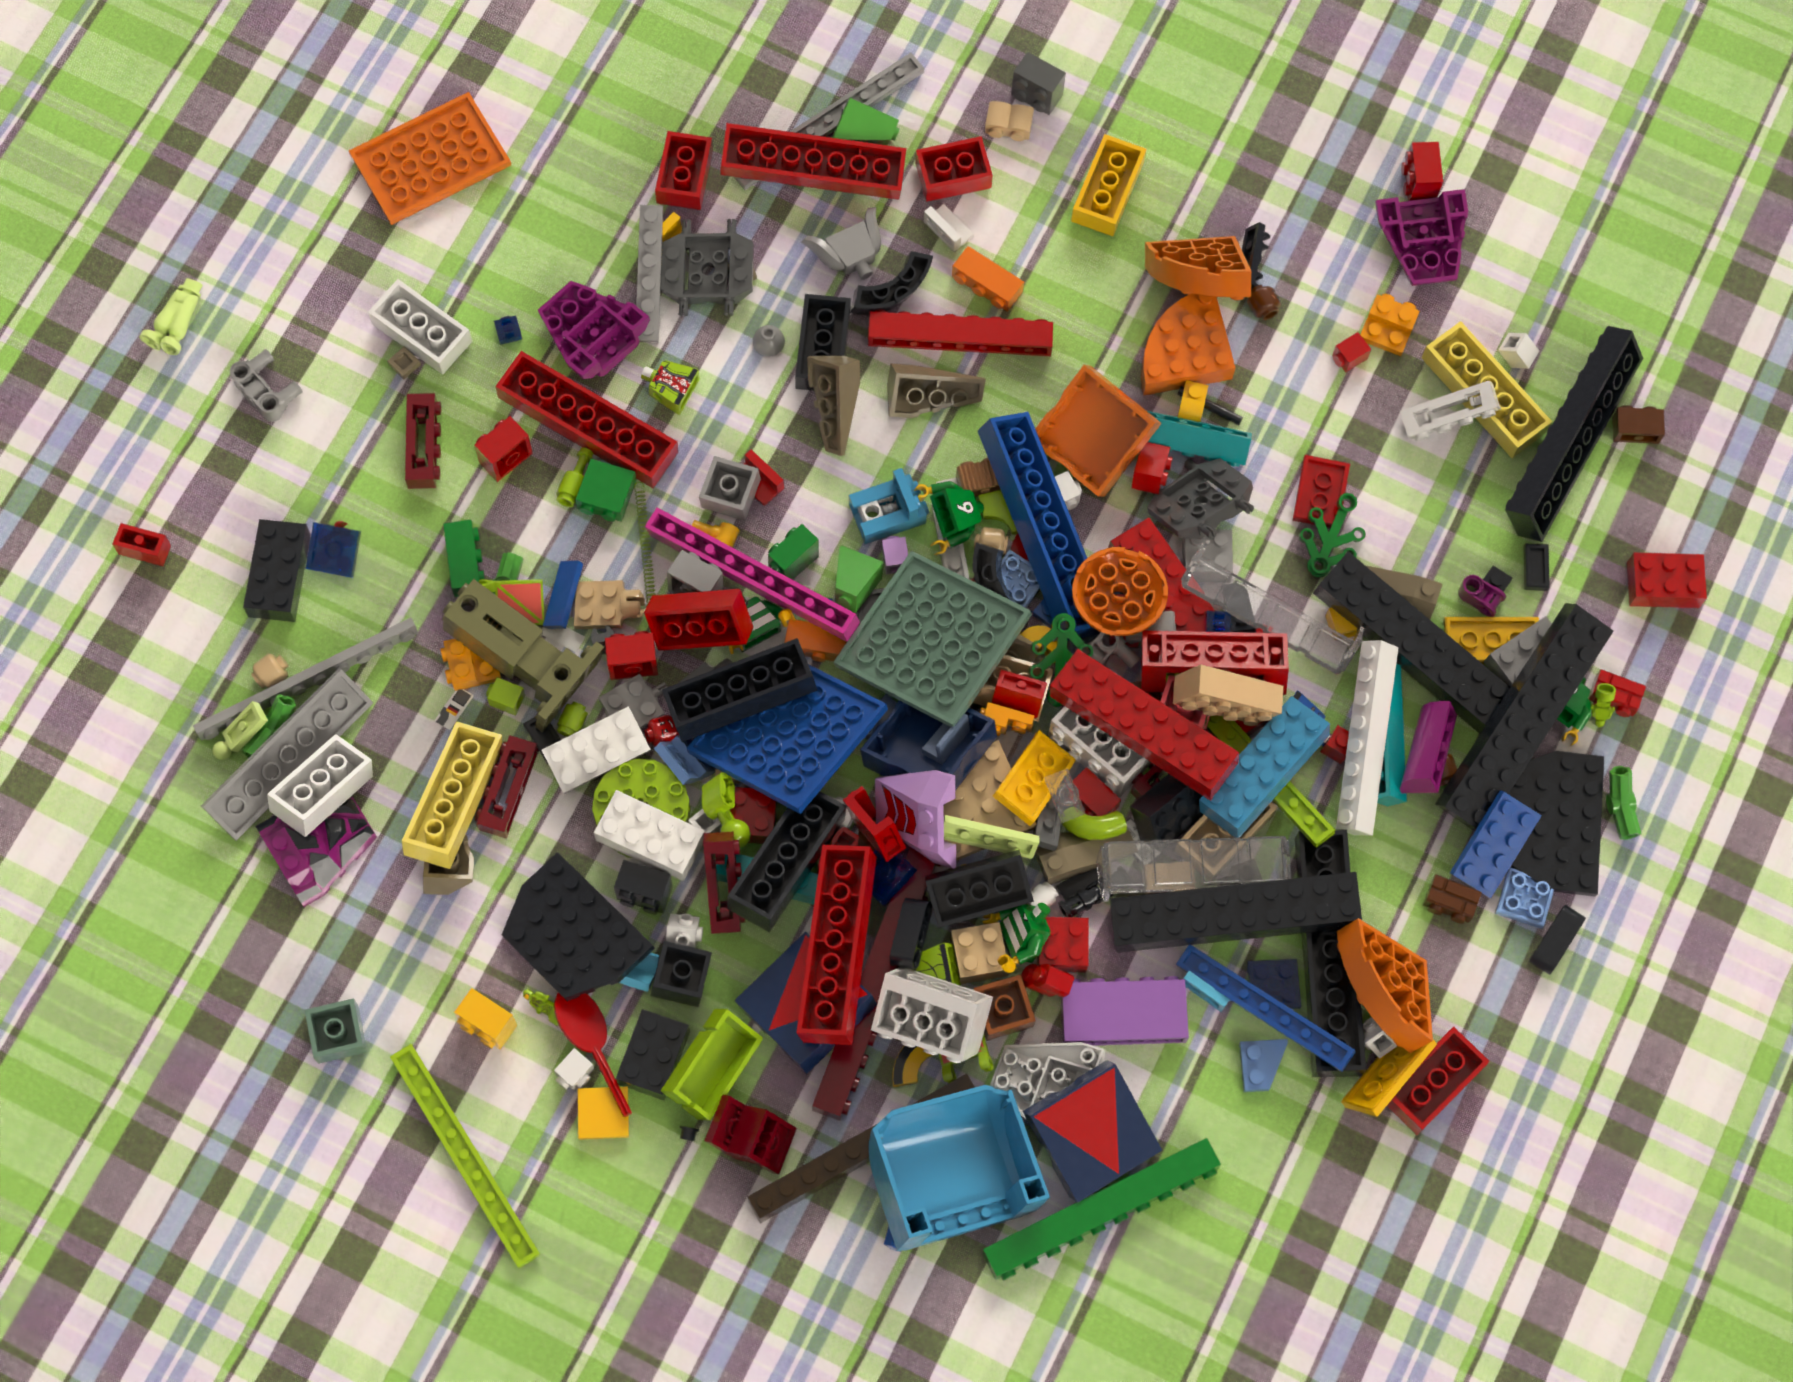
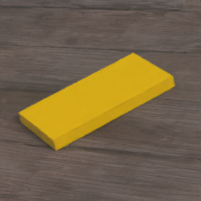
[1443,617,1539,664]
[992,730,1076,826]
[1341,1039,1437,1117]

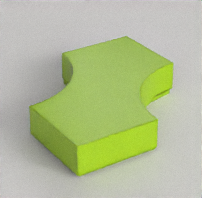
[978,490,1018,535]

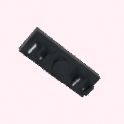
[1242,222,1270,290]

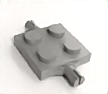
[597,674,667,730]

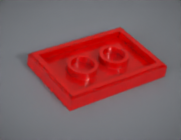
[1292,455,1350,528]

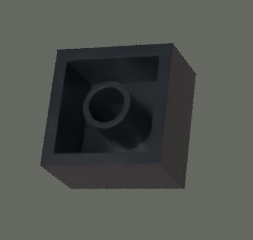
[614,860,673,915]
[650,941,712,1007]

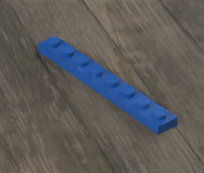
[1176,944,1356,1072]

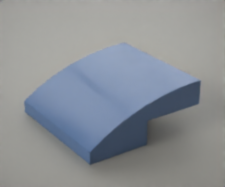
[654,735,716,785]

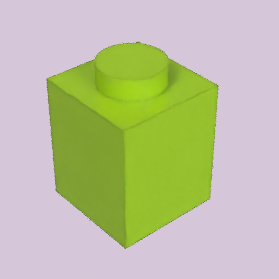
[486,677,525,716]

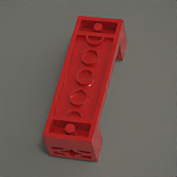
[1141,630,1289,695]

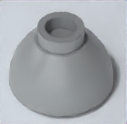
[753,325,785,356]

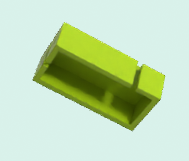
[661,1009,763,1121]

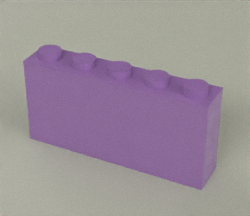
[1061,976,1189,1046]

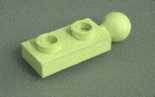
[212,701,268,760]

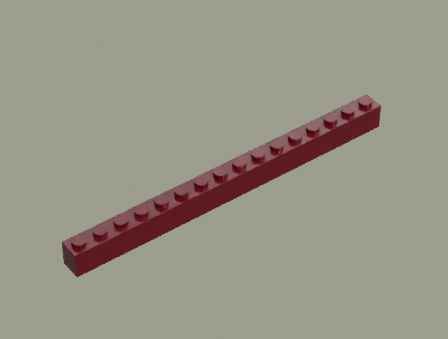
[812,847,941,1121]

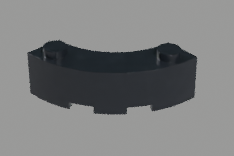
[850,251,933,315]
[973,542,1032,633]

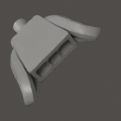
[801,207,881,280]

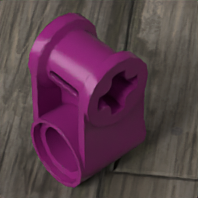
[1458,575,1506,617]

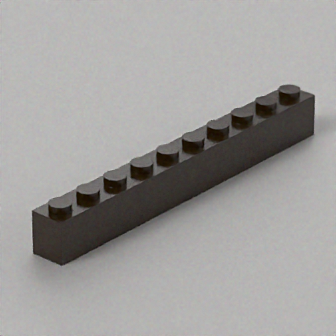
[748,1074,975,1224]

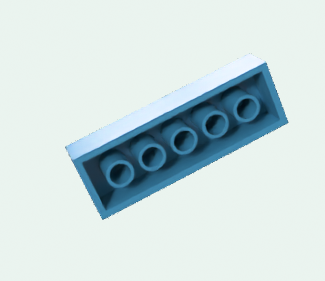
[1199,696,1330,840]

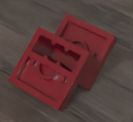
[704,1094,797,1175]

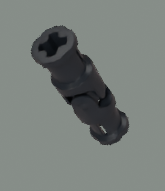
[1058,866,1131,917]

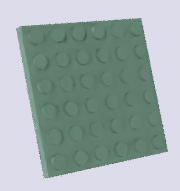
[833,551,1032,727]

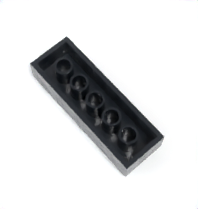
[662,638,818,742]
[727,791,847,933]

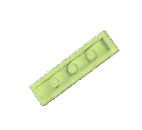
[944,815,1039,859]

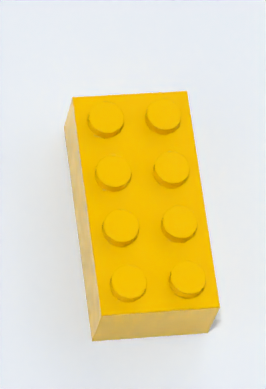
[1071,134,1147,236]

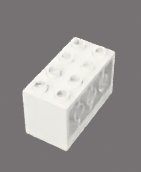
[1048,706,1152,797]
[871,967,993,1063]

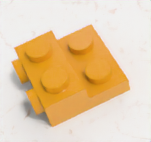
[1360,294,1420,356]
[440,639,501,691]
[980,702,1034,737]

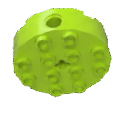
[592,759,691,858]

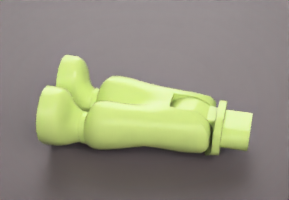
[139,278,203,355]

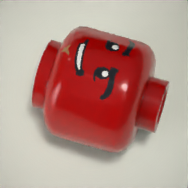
[645,715,679,747]

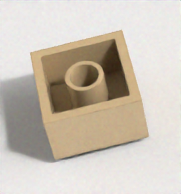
[950,922,1008,984]

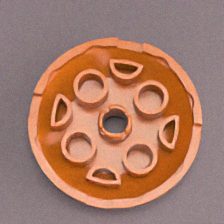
[1072,547,1168,636]

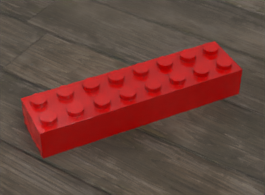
[720,123,907,200]
[495,351,679,489]
[1050,649,1239,801]
[796,845,877,1045]

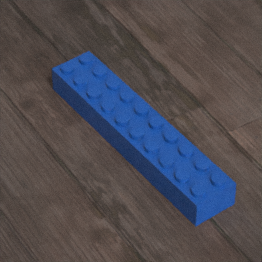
[978,412,1100,641]

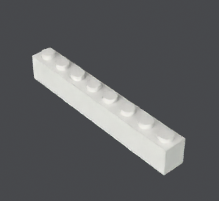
[1336,640,1398,836]

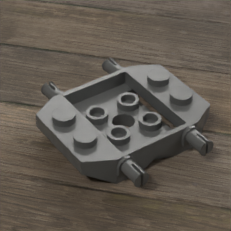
[661,219,754,316]
[1147,458,1254,539]

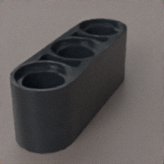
[890,897,932,970]
[1529,904,1586,975]

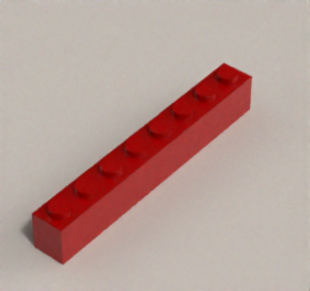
[868,310,1053,357]

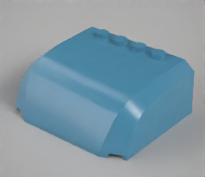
[869,1085,1050,1251]

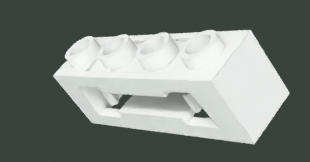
[1400,381,1501,441]

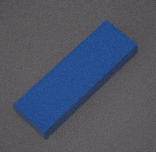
[543,560,583,629]

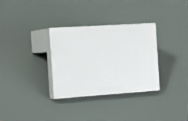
[924,204,974,252]

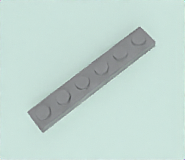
[636,205,663,343]

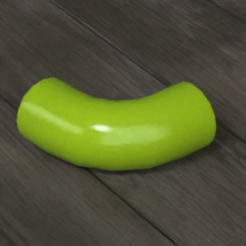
[1061,806,1127,840]

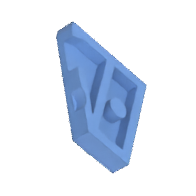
[1239,1039,1288,1092]

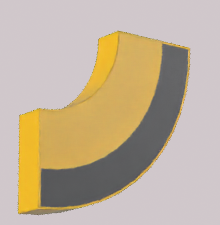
[892,1046,935,1088]

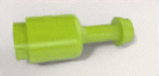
[556,447,593,507]

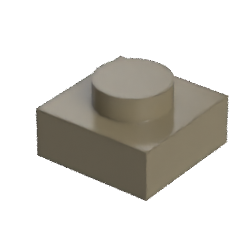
[387,346,421,380]

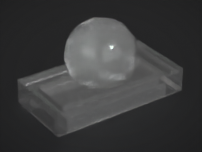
[1044,768,1086,823]

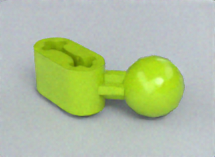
[702,772,751,849]

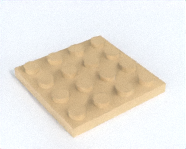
[943,740,1036,861]

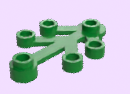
[1299,493,1366,578]
[1029,613,1093,707]

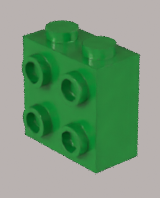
[576,459,637,522]
[768,524,819,580]

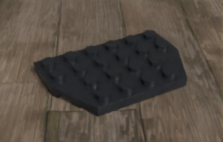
[1509,751,1604,897]
[501,852,655,1001]

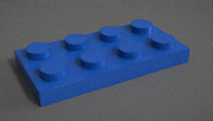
[1450,790,1542,898]

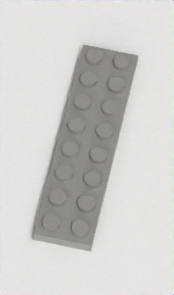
[201,668,373,840]

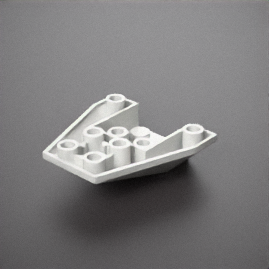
[990,1042,1105,1120]

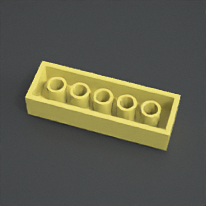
[1421,321,1552,458]
[402,721,502,869]

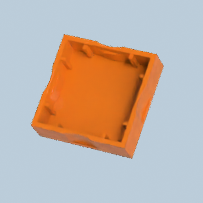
[1035,365,1162,497]

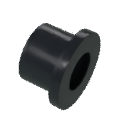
[679,1126,699,1141]

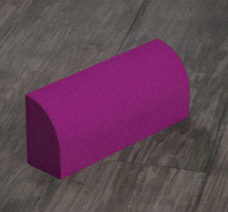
[1400,701,1457,793]

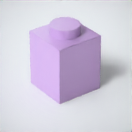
[882,536,908,575]

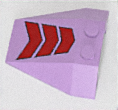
[875,770,956,869]

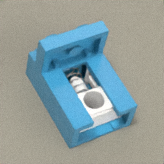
[849,468,929,544]

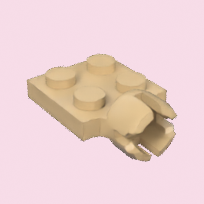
[574,580,645,629]

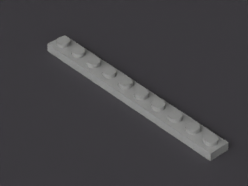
[734,53,924,190]
[193,618,418,741]

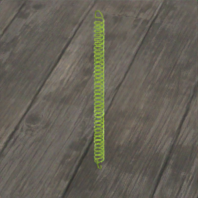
[634,482,657,648]

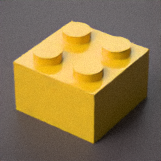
[454,988,517,1050]

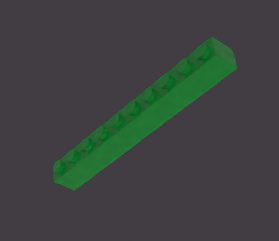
[982,1138,1221,1281]

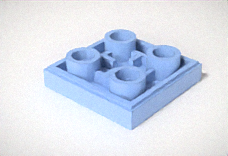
[1001,549,1040,608]
[1495,867,1555,929]

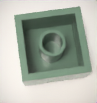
[304,998,367,1064]

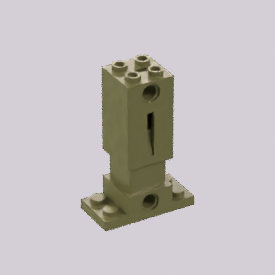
[442,579,604,733]

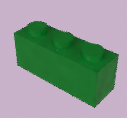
[443,519,485,597]

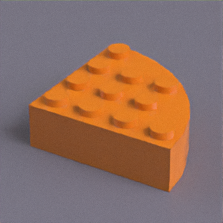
[1145,236,1252,300]
[1141,293,1236,396]
[1337,918,1433,1053]

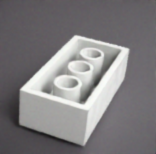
[368,279,472,375]
[542,706,651,794]
[267,734,373,837]
[594,790,705,881]

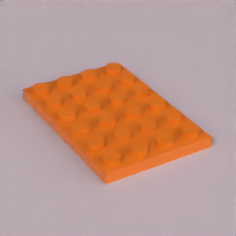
[349,92,511,225]

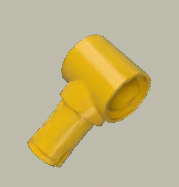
[692,520,740,548]

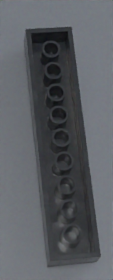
[1505,326,1643,542]
[1313,551,1510,734]
[1435,603,1614,831]
[1295,830,1366,1077]
[1110,872,1362,953]

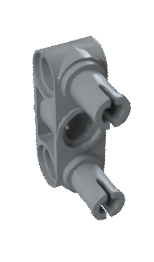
[230,349,303,422]
[1082,632,1140,668]

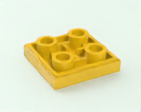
[578,1086,629,1140]

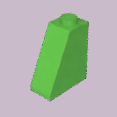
[832,98,900,145]
[835,545,883,613]

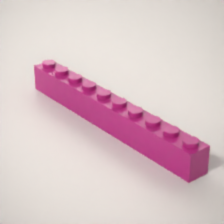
[645,507,860,642]

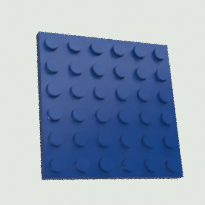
[686,664,888,814]

